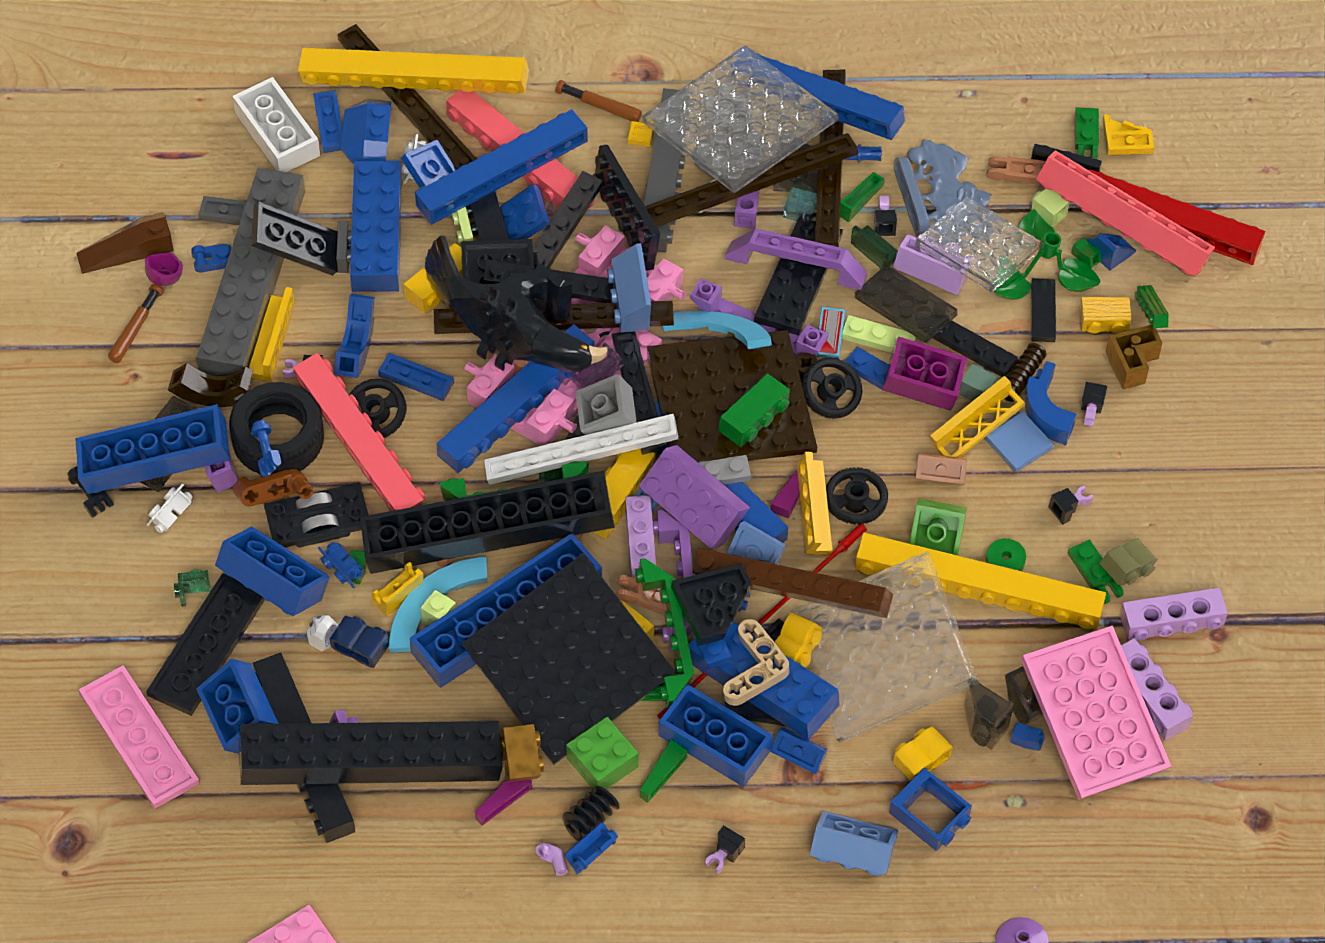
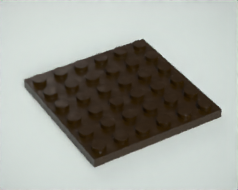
[647,330,818,463]

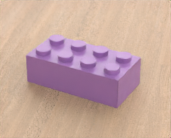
[638,445,750,549]

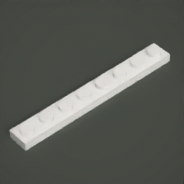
[484,414,678,485]

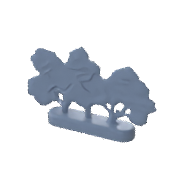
[894,140,994,250]

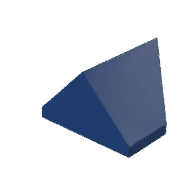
[1086,233,1136,271]

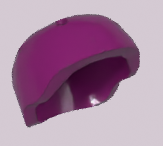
[145,253,183,286]

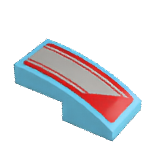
[815,307,845,359]

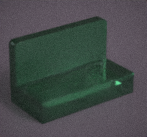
[851,225,898,271]

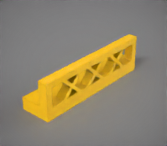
[249,287,295,382]
[930,376,1025,458]
[797,452,832,555]

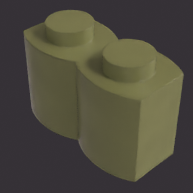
[1100,538,1158,585]

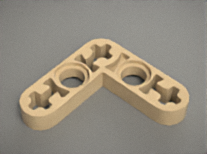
[723,619,789,706]

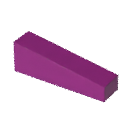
[771,470,800,519]
[475,779,532,826]

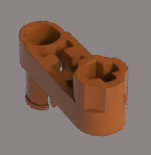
[233,469,314,507]

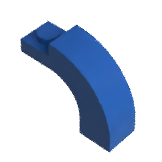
[334,293,375,378]
[1025,361,1077,445]

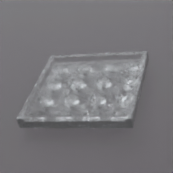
[915,197,1041,292]

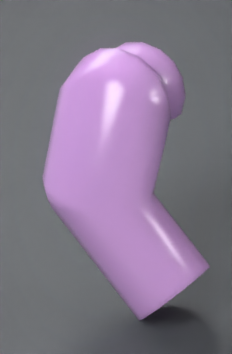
[535,843,568,876]

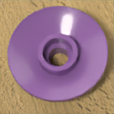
[996,917,1049,943]

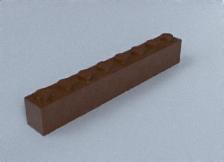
[692,548,893,618]

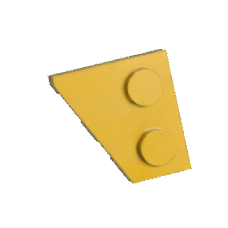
[1103,114,1155,155]

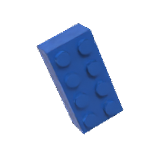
[215,527,330,616]
[658,684,773,787]

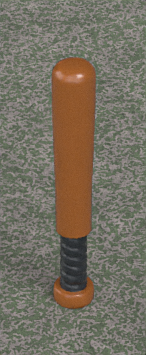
[556,80,642,122]
[108,284,164,363]

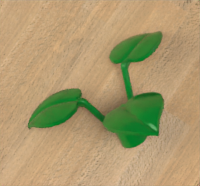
[992,209,1101,300]

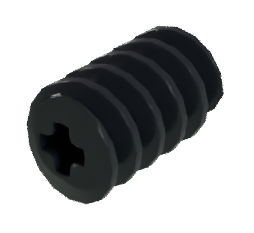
[562,786,620,841]

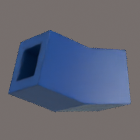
[1010,722,1045,751]

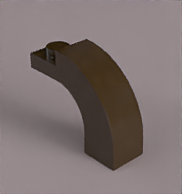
[168,363,253,407]

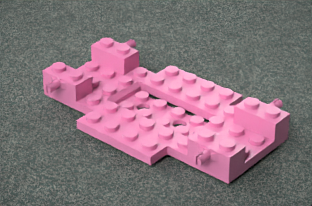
[464,225,686,446]

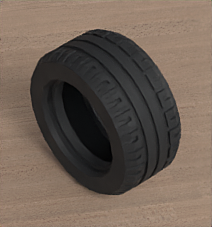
[229,382,324,474]

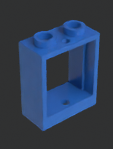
[889,768,972,851]

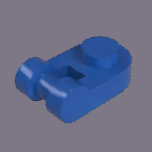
[191,244,232,273]

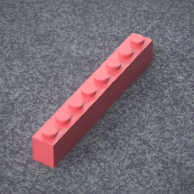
[446,90,594,209]
[1036,150,1215,277]
[293,352,426,511]

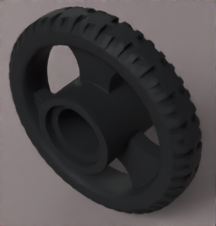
[802,358,863,419]
[349,379,407,438]
[826,467,888,525]

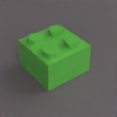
[566,717,639,789]

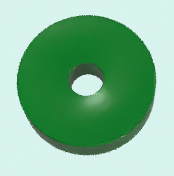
[986,538,1026,571]

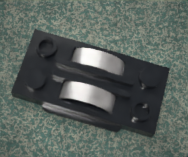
[264,482,369,548]

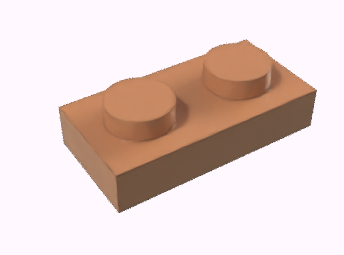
[916,453,967,484]

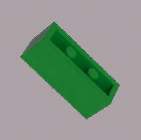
[719,373,790,447]

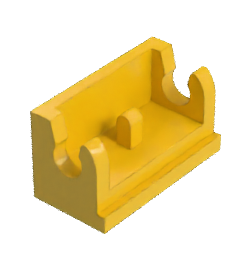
[371,562,424,617]

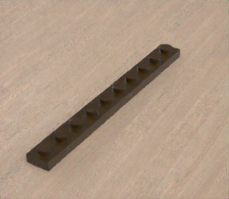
[337,24,477,170]
[815,69,846,247]
[645,133,858,227]
[434,301,674,334]

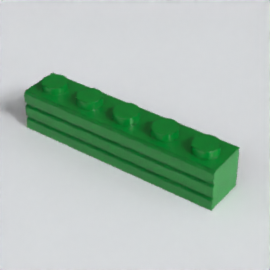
[1135,285,1169,329]

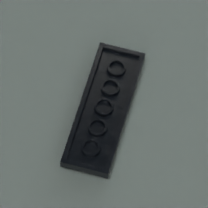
[592,144,661,271]
[754,217,843,336]
[146,573,265,716]

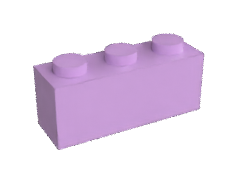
[893,234,972,295]

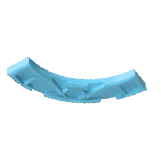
[662,311,772,349]
[389,557,487,653]

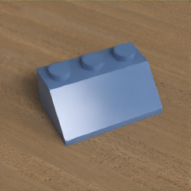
[607,243,651,333]
[810,811,899,876]

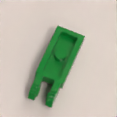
[1075,107,1099,159]
[1068,539,1124,604]

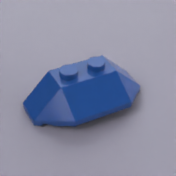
[341,99,391,164]

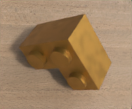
[1106,325,1163,390]
[500,724,544,783]

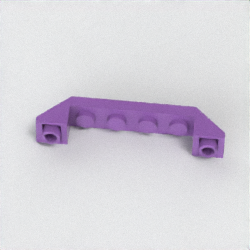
[725,228,867,290]
[690,278,829,358]
[653,510,693,652]

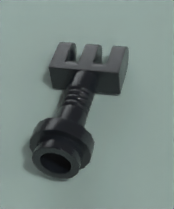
[67,466,114,518]

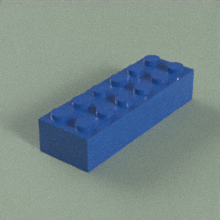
[350,161,402,292]
[75,404,230,494]
[689,622,840,740]

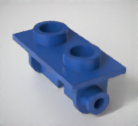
[318,542,363,589]
[564,821,618,874]

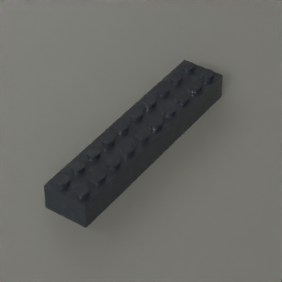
[360,471,615,574]
[239,721,503,785]

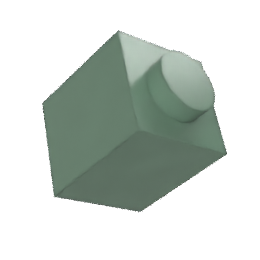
[959,364,998,401]

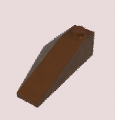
[76,212,174,274]

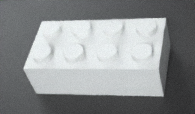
[232,77,320,172]

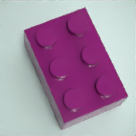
[882,336,967,411]

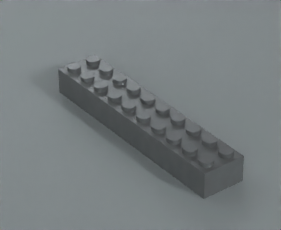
[196,168,305,376]

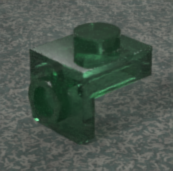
[174,570,211,606]

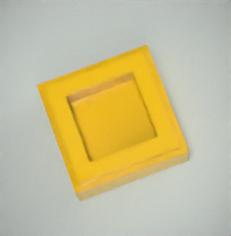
[628,121,654,147]

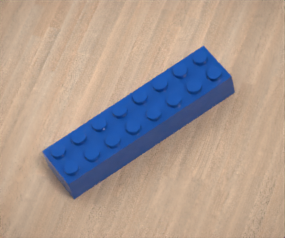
[409,533,602,688]

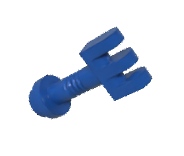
[251,420,281,477]

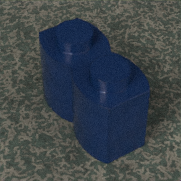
[329,615,389,668]

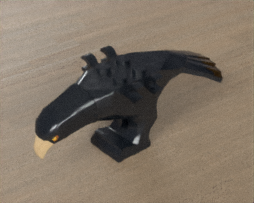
[425,236,607,372]

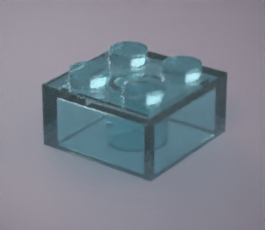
[783,187,817,221]

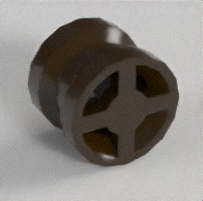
[795,353,818,382]

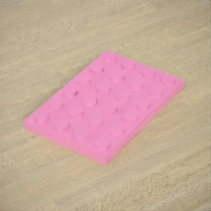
[1020,626,1172,800]

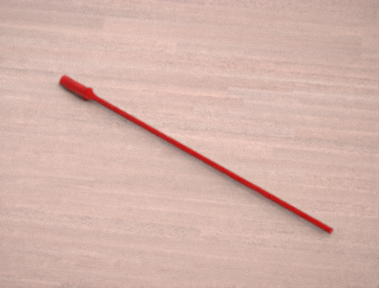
[657,524,867,719]

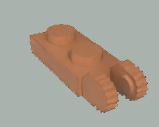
[986,156,1046,185]
[616,575,667,615]

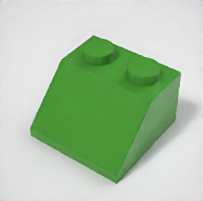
[909,498,967,556]

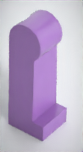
[734,190,759,229]

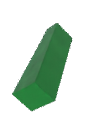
[840,172,885,223]
[640,739,688,803]

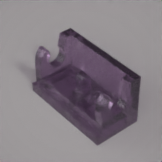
[570,343,624,389]

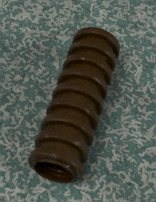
[1005,343,1047,402]

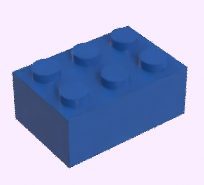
[196,659,279,754]

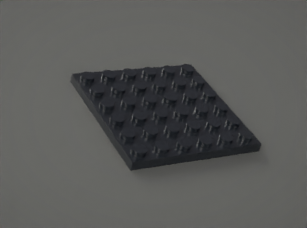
[461,553,676,765]

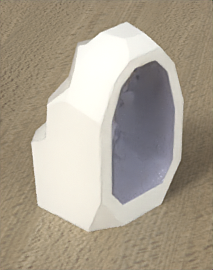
[307,615,338,652]

